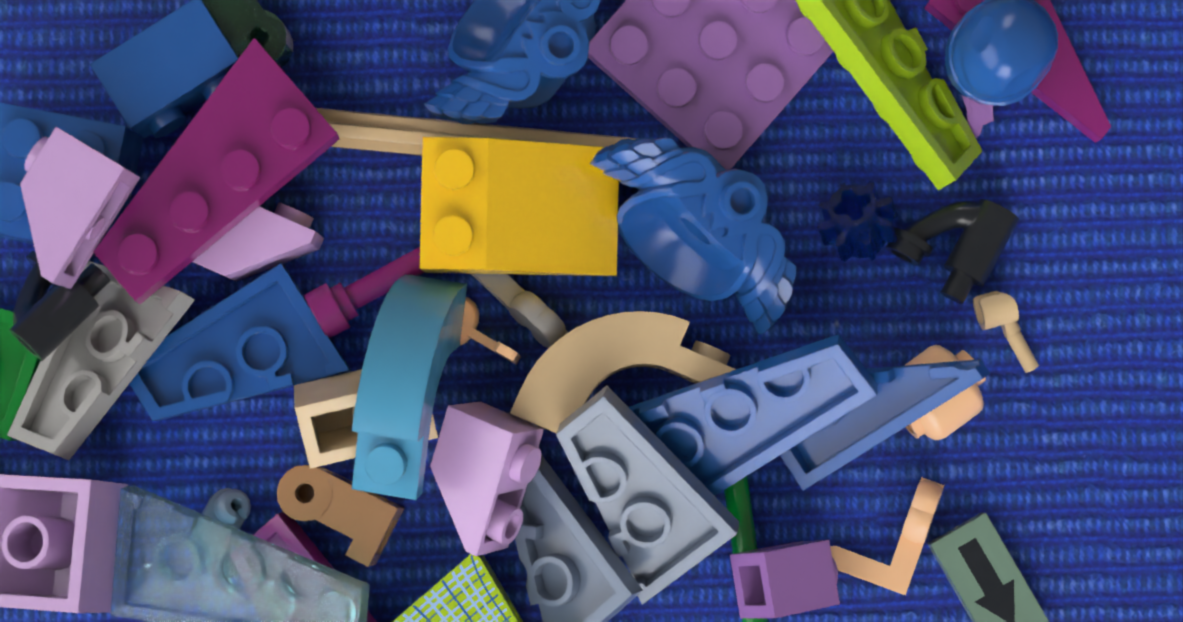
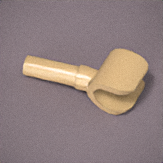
[973,291,1039,373]

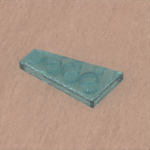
[111,485,370,622]

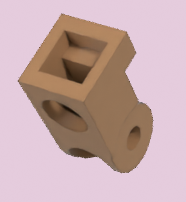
[277,465,405,567]

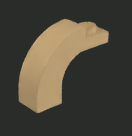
[510,311,736,433]

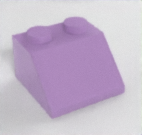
[0,474,128,613]

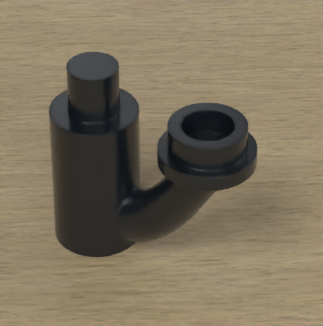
[885,199,1019,304]
[9,251,110,361]

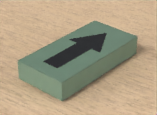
[927,512,1049,622]

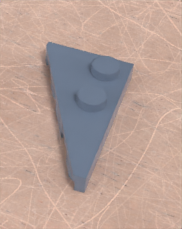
[511,414,643,622]

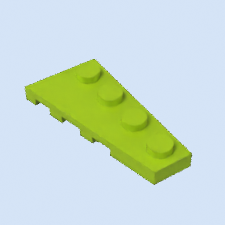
[795,0,982,190]

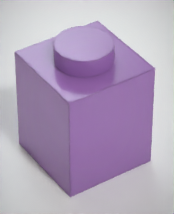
[730,540,840,618]

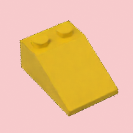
[420,137,619,276]

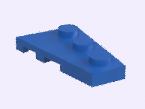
[129,263,352,421]

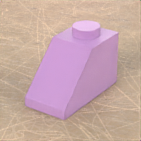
[20,127,140,289]

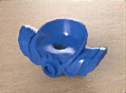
[424,0,601,124]
[590,137,796,334]

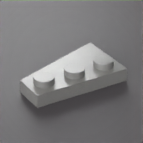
[7,261,195,460]

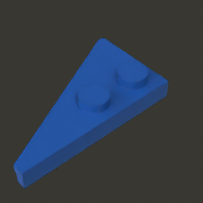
[780,359,990,491]

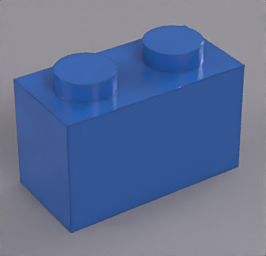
[90,0,240,139]

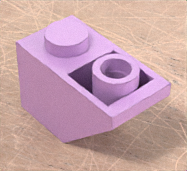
[192,203,324,282]
[430,402,544,556]

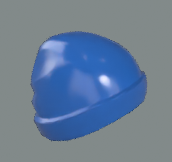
[945,0,1058,106]

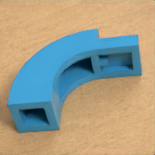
[352,274,467,500]

